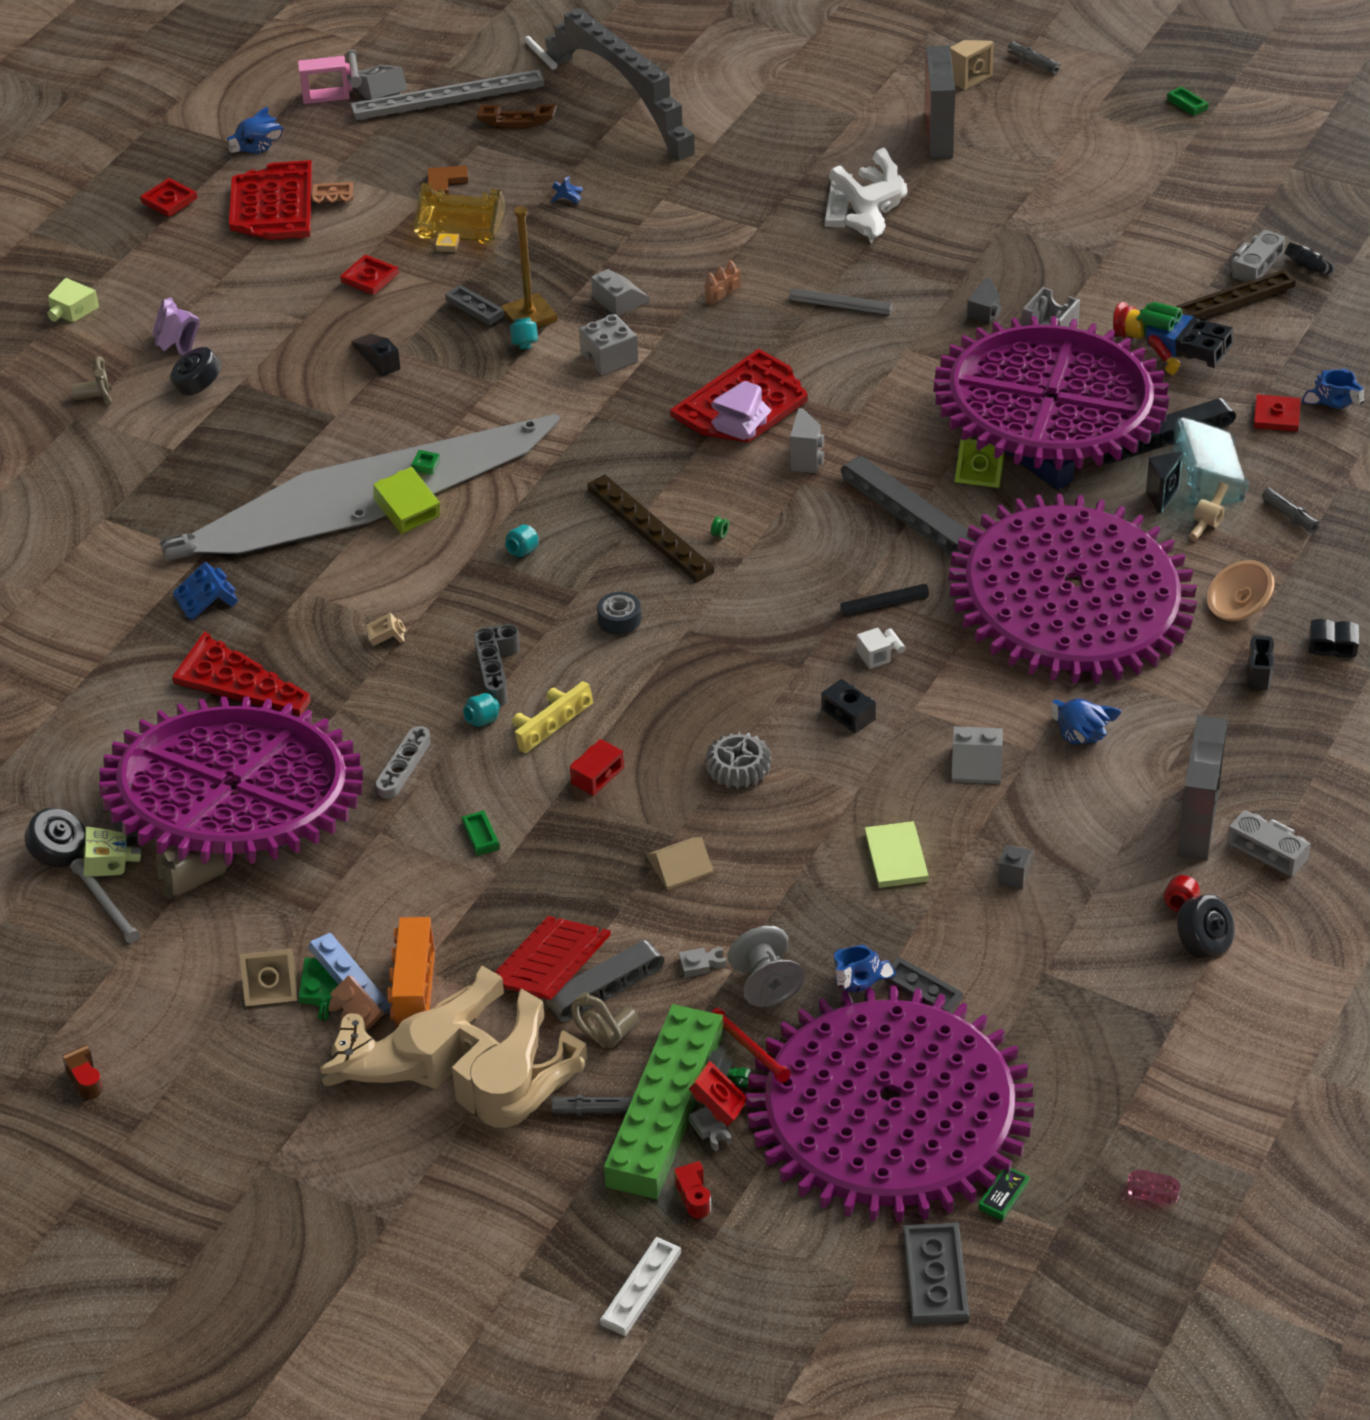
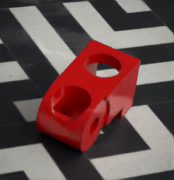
[674,1161,711,1219]

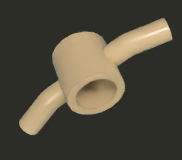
[1189,482,1229,541]

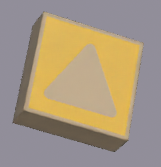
[435,233,460,252]

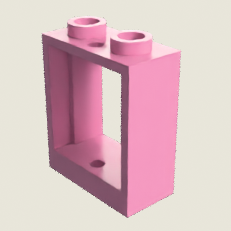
[298,56,353,104]

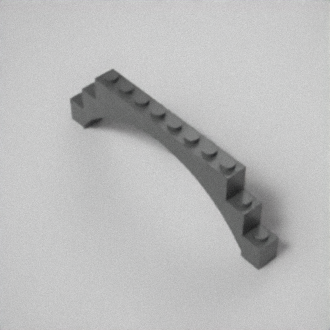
[545,8,695,161]

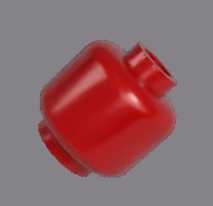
[1164,875,1200,912]

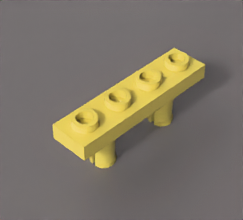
[512,681,594,754]

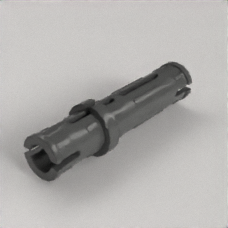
[1007,41,1061,75]
[1261,487,1320,534]
[552,1094,633,1116]

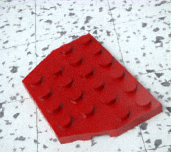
[229,160,313,240]
[670,349,808,443]

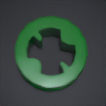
[710,516,730,539]

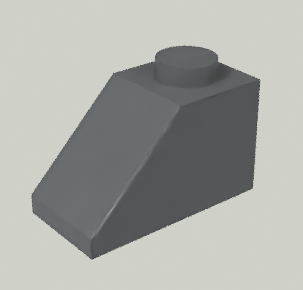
[967,277,1001,324]
[998,845,1035,889]

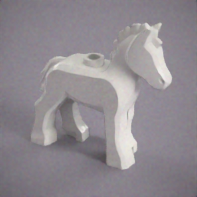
[828,148,907,244]

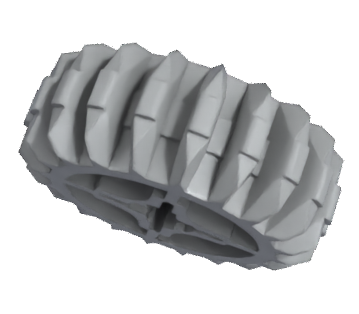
[705,731,772,790]

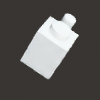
[857,628,906,669]

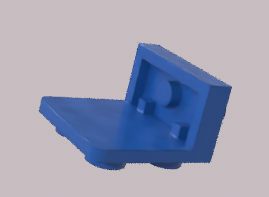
[173,562,238,620]

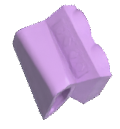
[153,297,200,356]
[711,381,771,440]

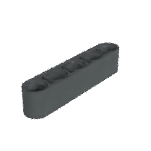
[545,940,665,1022]

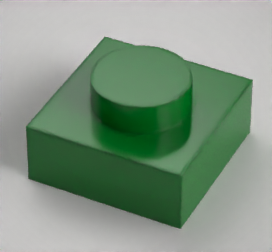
[411,450,440,475]

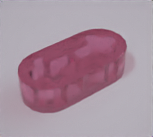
[1127,1170,1180,1204]

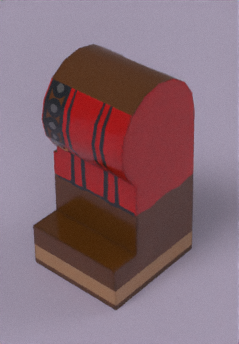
[62,1044,103,1099]

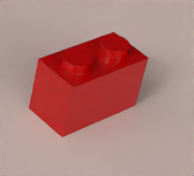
[570,739,624,796]

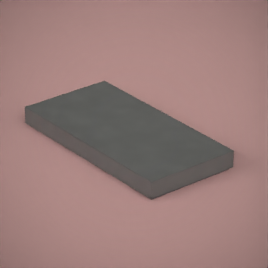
[903,1223,970,1324]

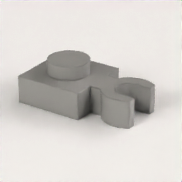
[679,947,727,978]
[689,1107,731,1151]

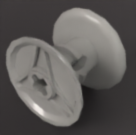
[727,926,805,1007]

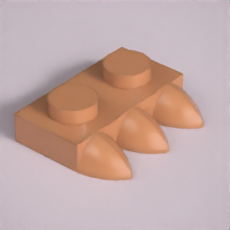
[312,182,354,204]
[705,260,741,306]
[329,975,384,1032]

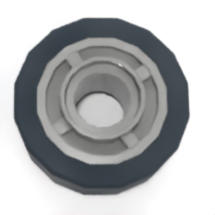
[597,592,642,634]

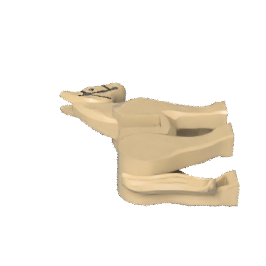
[320,966,587,1128]

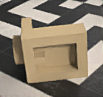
[367,613,405,646]

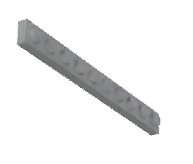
[351,70,544,120]

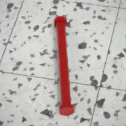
[711,1008,791,1083]

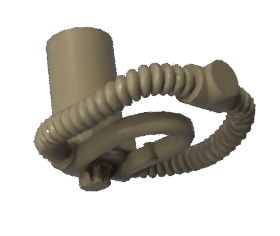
[71,356,112,406]
[571,992,639,1048]

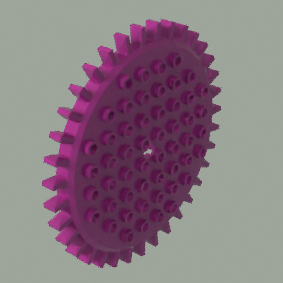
[933,316,1170,470]
[948,494,1197,684]
[99,697,363,865]
[746,986,1034,1222]

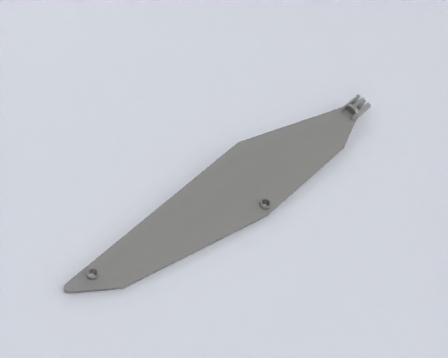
[160,414,560,561]

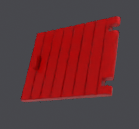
[494,916,611,1000]

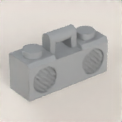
[1231,230,1285,282]
[1227,810,1311,877]

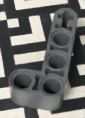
[474,624,520,707]

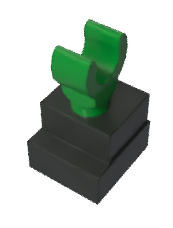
[708,1051,751,1088]

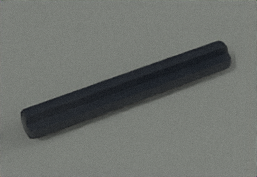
[840,584,929,616]

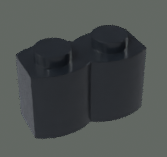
[1309,619,1359,658]
[1247,635,1274,690]

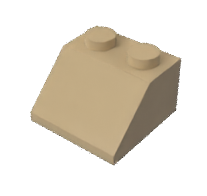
[950,40,994,90]

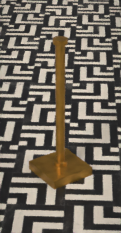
[501,206,558,328]

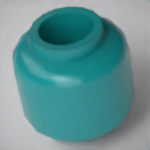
[510,318,538,350]
[505,524,539,558]
[463,693,500,727]

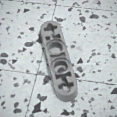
[376,726,431,799]

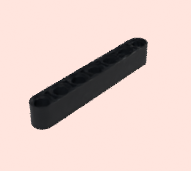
[1103,398,1236,464]

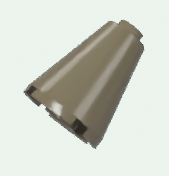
[156,849,229,899]

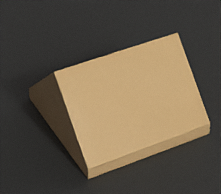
[647,837,713,891]
[240,949,298,1006]

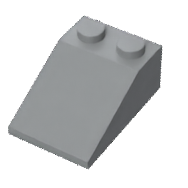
[347,65,407,99]

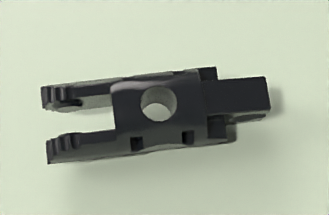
[1284,242,1335,275]

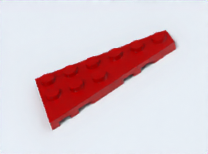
[172,631,311,716]

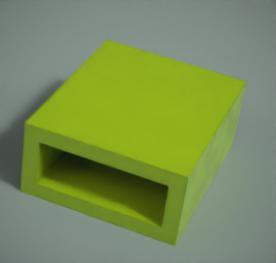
[373,467,440,534]

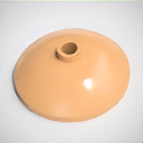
[1207,560,1274,621]

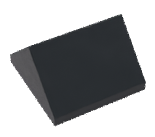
[1146,451,1183,513]

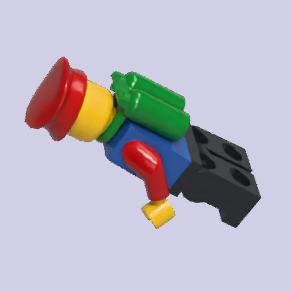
[1113,302,1233,375]

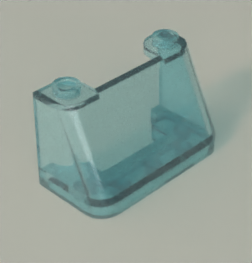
[1173,417,1249,506]

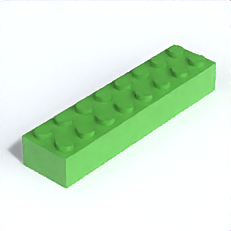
[604,1004,724,1200]

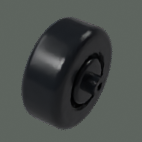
[170,347,221,396]
[24,808,86,867]
[1177,894,1235,957]

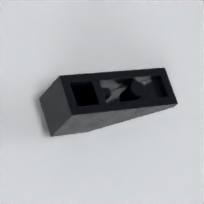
[351,334,401,377]

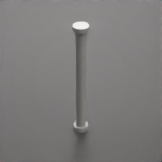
[346,49,362,88]
[70,858,140,943]

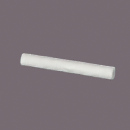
[524,36,557,70]

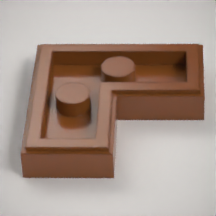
[428,165,468,197]

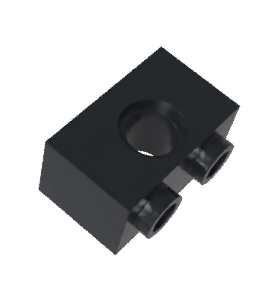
[821,679,876,734]

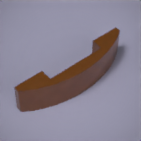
[477,104,557,129]

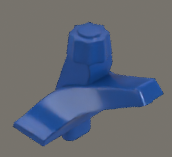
[551,176,583,204]

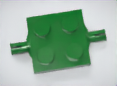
[299,957,356,1020]

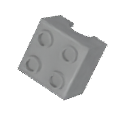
[1021,287,1080,327]
[579,314,638,376]

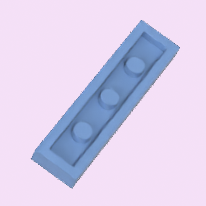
[308,932,391,1016]

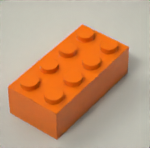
[388,917,435,1029]

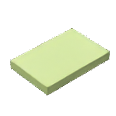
[865,821,928,888]

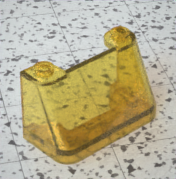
[413,183,506,244]

